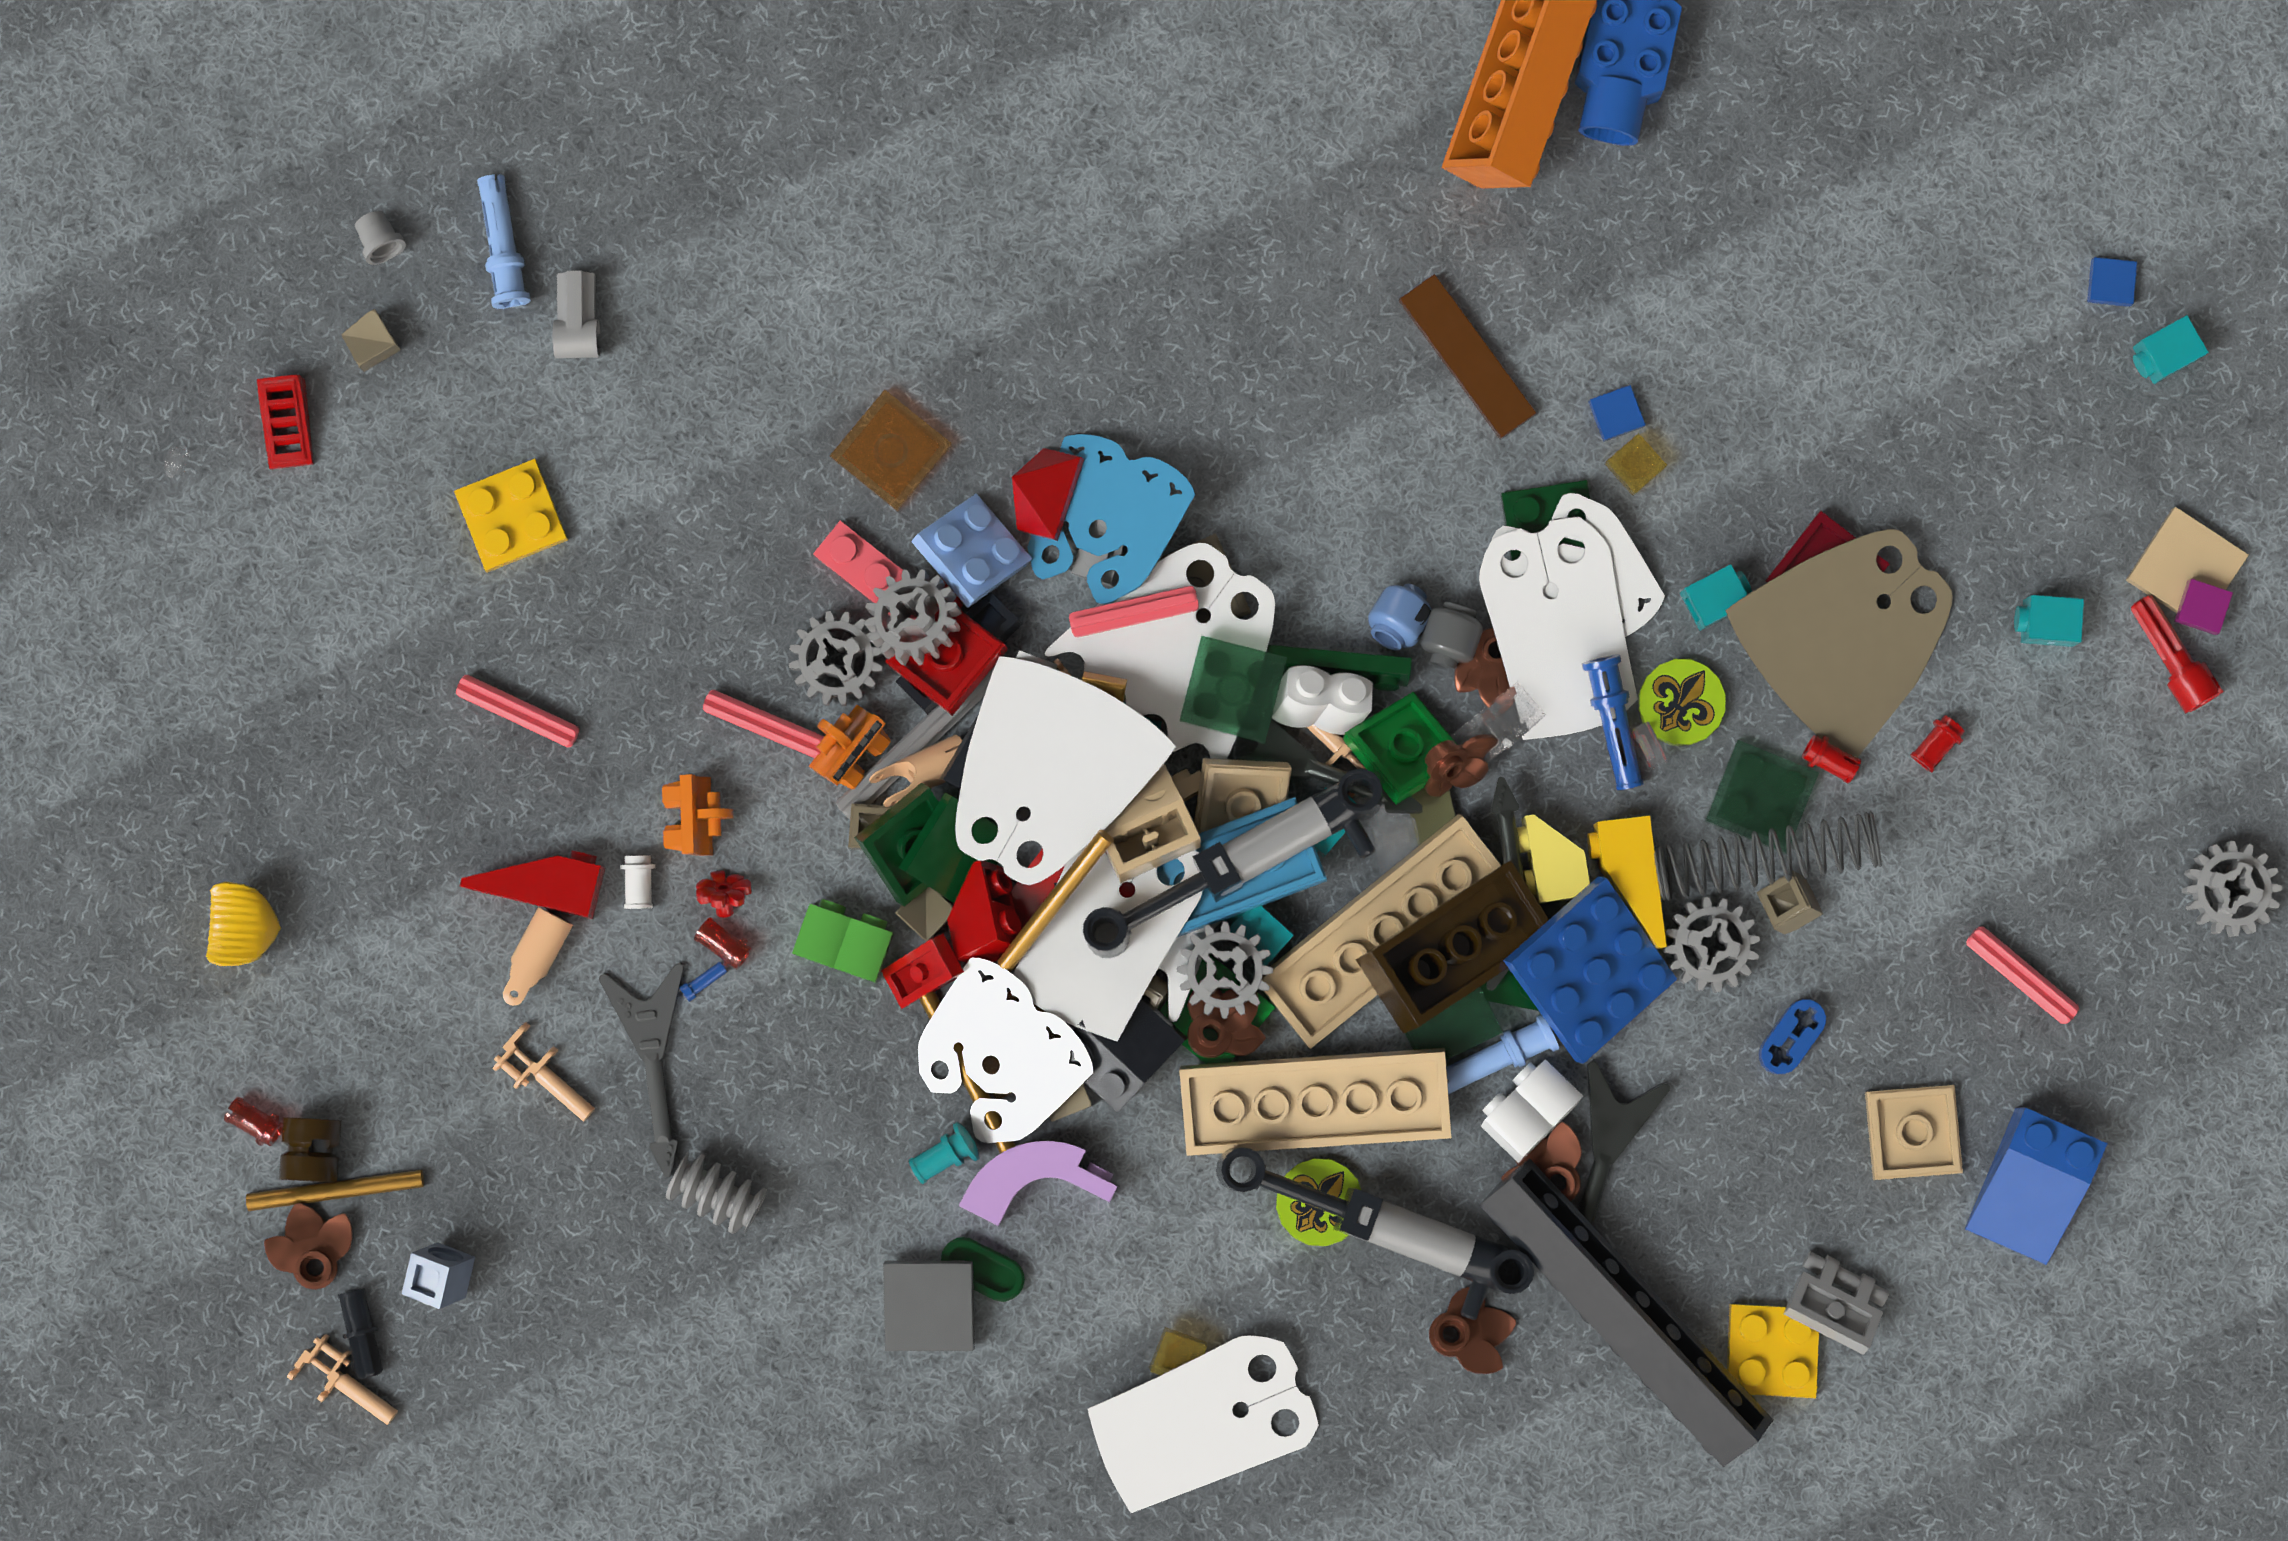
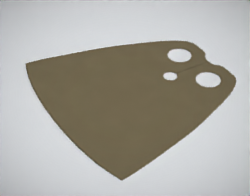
[1725,529,1953,757]

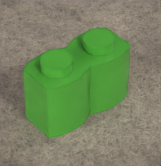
[792,899,894,983]

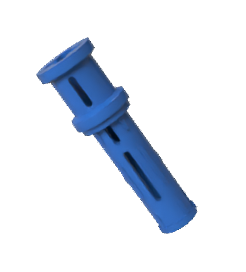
[1582,655,1644,790]

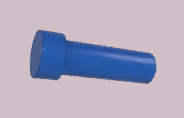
[679,962,727,1002]

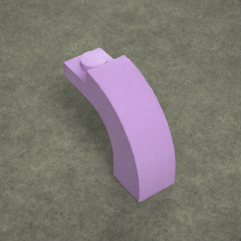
[959,1141,1117,1226]

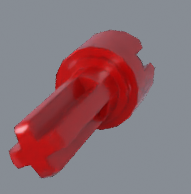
[2131,595,2224,714]

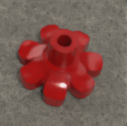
[696,870,752,918]

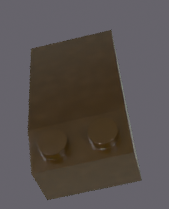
[1355,860,1549,1034]

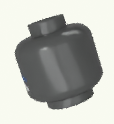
[1420,602,1483,669]

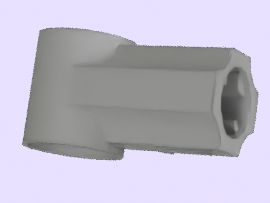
[553,271,601,358]

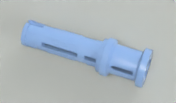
[477,174,531,309]
[1446,1014,1559,1095]

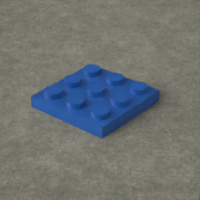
[1503,876,1677,1064]

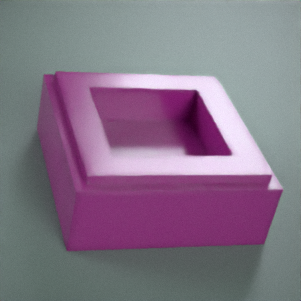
[2174,579,2233,635]

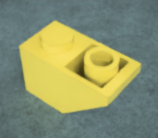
[1517,815,1590,904]

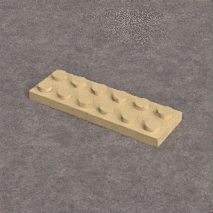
[1262,814,1501,1049]
[1179,1048,1451,1156]

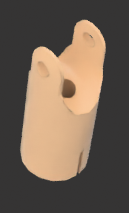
[869,735,962,807]
[503,907,573,1006]

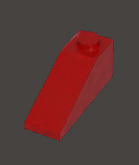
[459,850,606,919]

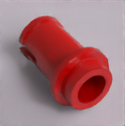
[1910,715,1965,773]
[1802,735,1861,784]

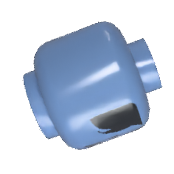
[1368,584,1432,650]

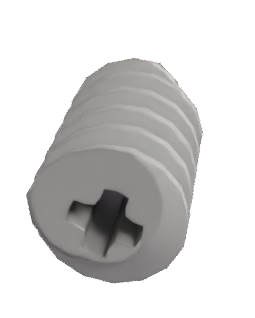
[666,1151,767,1234]

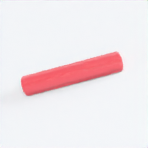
[1069,586,1199,638]
[456,675,579,747]
[703,690,824,758]
[1966,926,2079,1024]

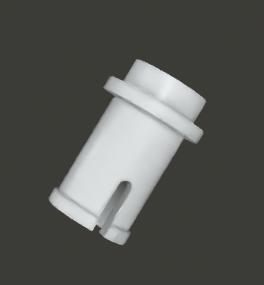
[620,855,656,909]

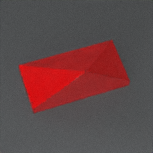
[1012,448,1084,541]

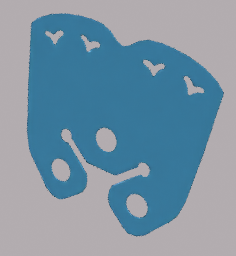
[1027,434,1195,604]

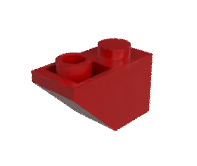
[947,860,1021,963]

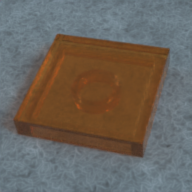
[830,389,952,512]

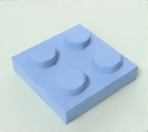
[911,493,1032,608]

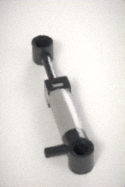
[1083,769,1382,958]
[1216,1147,1534,1320]

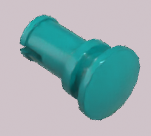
[908,1122,980,1184]

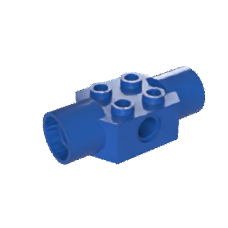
[1574,0,1682,146]

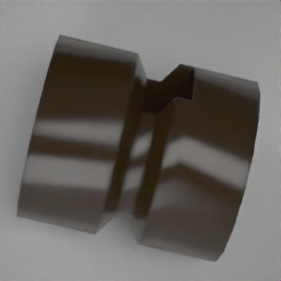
[279,1117,342,1182]

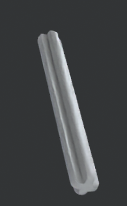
[836,666,995,819]

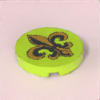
[1638,659,1726,746]
[1276,1158,1362,1246]

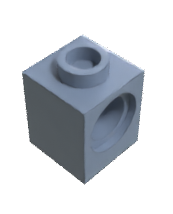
[402,1242,475,1309]

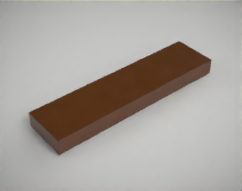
[1399,274,1536,440]

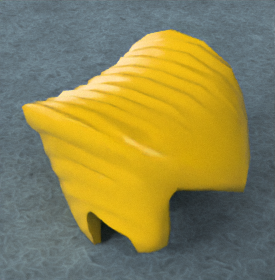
[206,881,281,966]

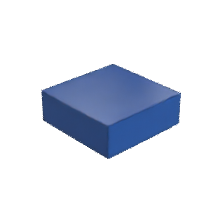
[2087,257,2137,307]
[1589,385,1645,442]

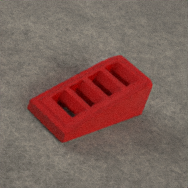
[257,375,314,470]

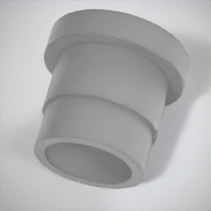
[355,211,406,265]

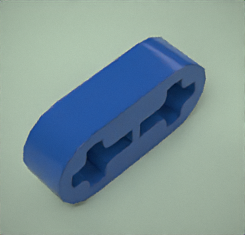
[1759,999,1826,1074]

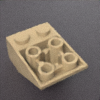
[1104,764,1201,884]

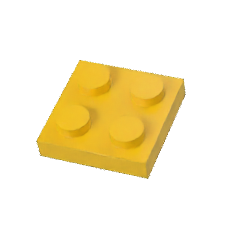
[454,459,568,573]
[1727,1304,1819,1398]

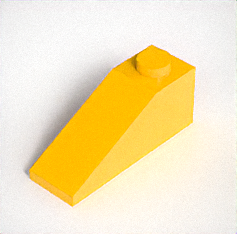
[1587,816,1667,949]

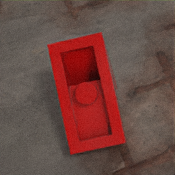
[881,934,964,1009]

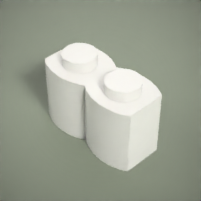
[1272,666,1373,735]
[1481,1059,1584,1163]

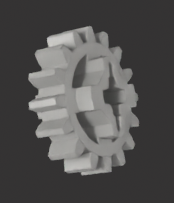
[864,569,961,665]
[789,611,884,707]
[2182,841,2282,937]
[1663,897,1760,993]
[1177,922,1273,1019]

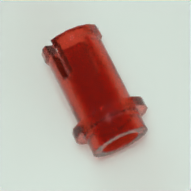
[694,917,752,970]
[224,1097,283,1146]

